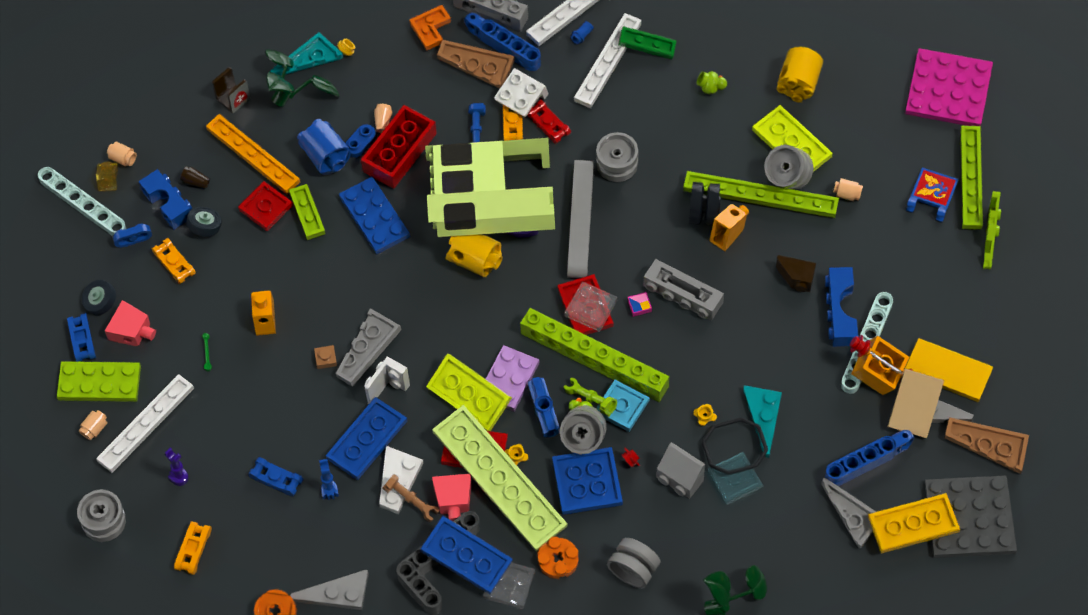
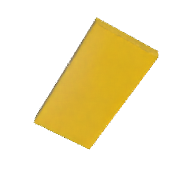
[905,338,993,402]
[868,493,960,554]

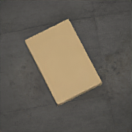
[888,369,944,438]

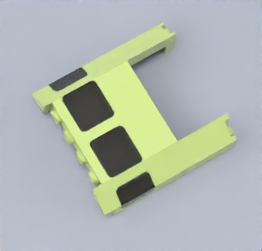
[425,138,555,237]

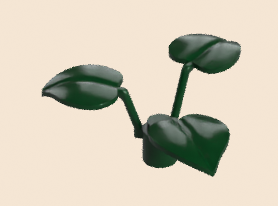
[265,49,340,107]
[703,565,767,615]

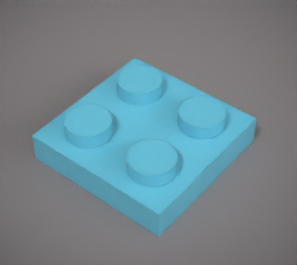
[596,380,650,432]

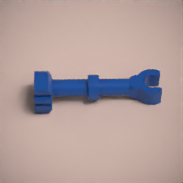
[468,103,486,155]
[319,459,339,500]

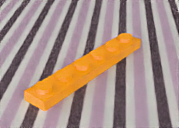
[206,114,300,194]

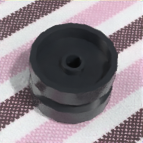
[689,182,721,226]

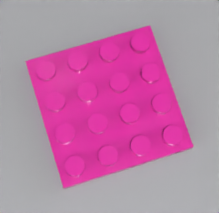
[905,48,993,127]

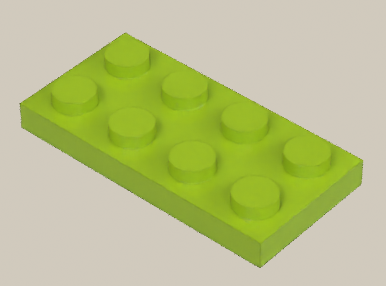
[57,362,141,402]

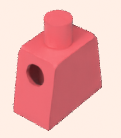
[105,300,156,346]
[432,474,472,521]

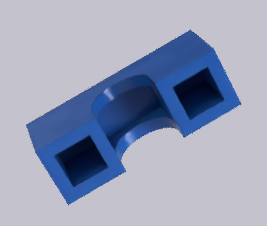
[139,169,192,230]

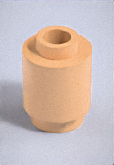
[107,142,137,166]
[833,178,863,201]
[78,410,108,441]

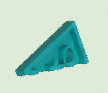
[270,32,343,76]
[743,385,782,458]

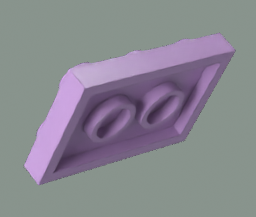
[486,345,539,412]

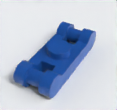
[67,313,96,362]
[248,457,304,497]

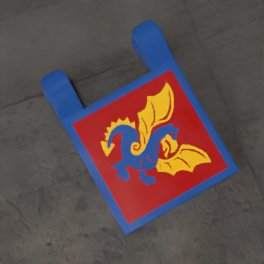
[906,167,959,222]

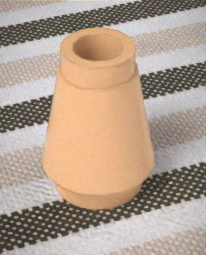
[374,104,393,133]

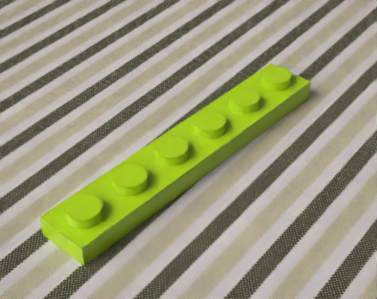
[960,126,983,229]

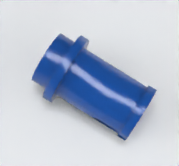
[571,21,594,44]

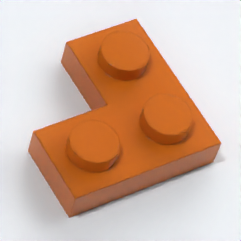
[409,5,451,51]

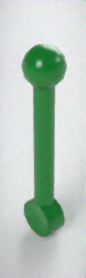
[202,333,212,371]

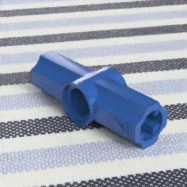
[527,377,560,438]

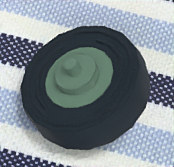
[187,207,222,237]
[82,280,116,315]

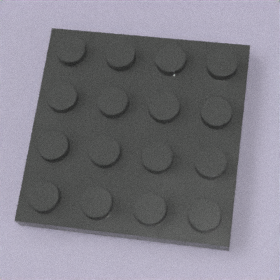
[924,475,1017,558]

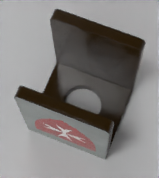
[212,67,251,113]

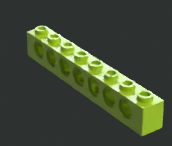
[520,308,669,403]

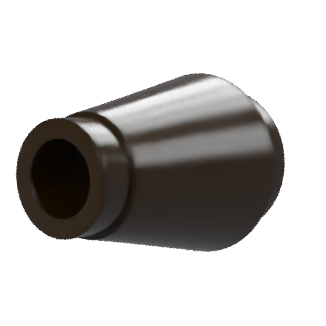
[180,166,210,189]

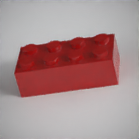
[361,105,437,189]

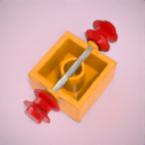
[849,335,913,395]

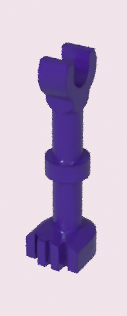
[164,447,189,486]

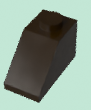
[776,255,816,292]

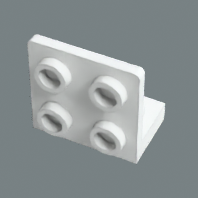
[494,68,549,117]
[364,356,410,404]

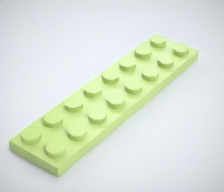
[432,405,568,551]

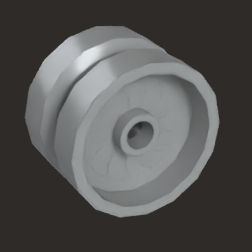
[596,132,638,182]
[764,145,814,190]
[559,405,607,454]
[77,489,126,542]
[607,538,661,588]

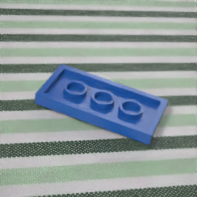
[339,177,410,254]
[326,397,407,480]
[420,516,513,594]

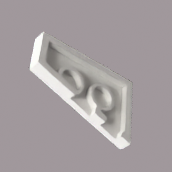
[379,446,423,514]

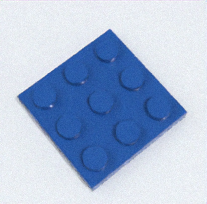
[552,447,623,515]

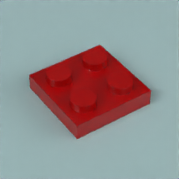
[238,181,293,231]

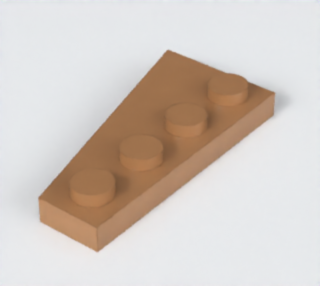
[437,40,514,89]
[945,417,1029,474]

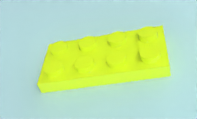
[752,105,833,172]
[426,353,512,431]

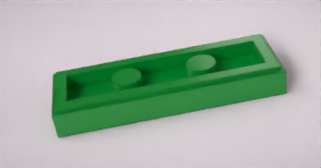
[618,26,676,60]

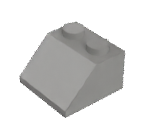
[657,442,705,499]

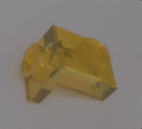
[96,161,118,191]

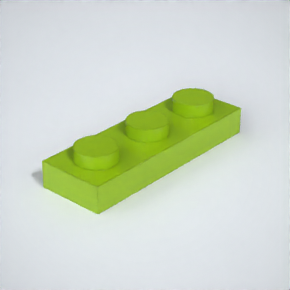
[289,184,326,240]

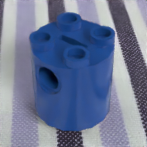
[297,119,351,175]

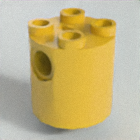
[776,47,823,103]
[445,225,503,277]

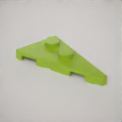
[983,191,1001,269]

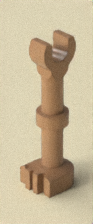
[382,474,440,522]

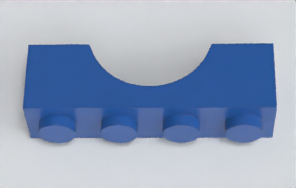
[825,267,858,347]

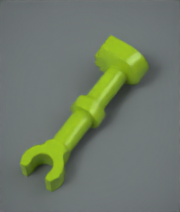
[563,378,617,417]

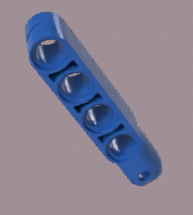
[464,13,541,71]
[825,430,914,487]

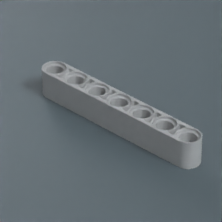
[567,160,594,278]

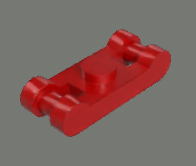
[527,100,571,144]

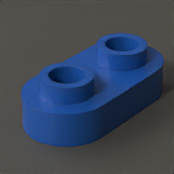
[345,124,376,158]
[113,224,152,248]

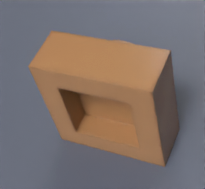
[314,345,337,369]

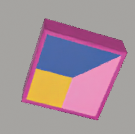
[627,292,652,317]

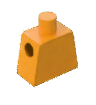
[709,204,749,251]
[251,291,276,336]

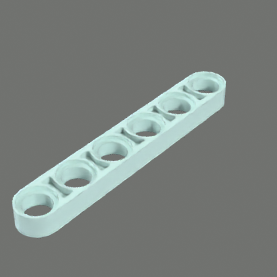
[38,167,126,236]
[841,292,893,394]

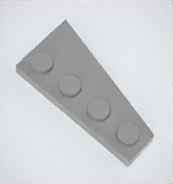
[336,308,402,387]

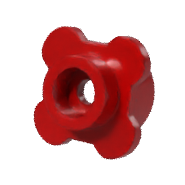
[622,447,640,467]

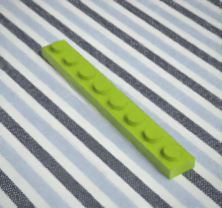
[683,171,839,218]

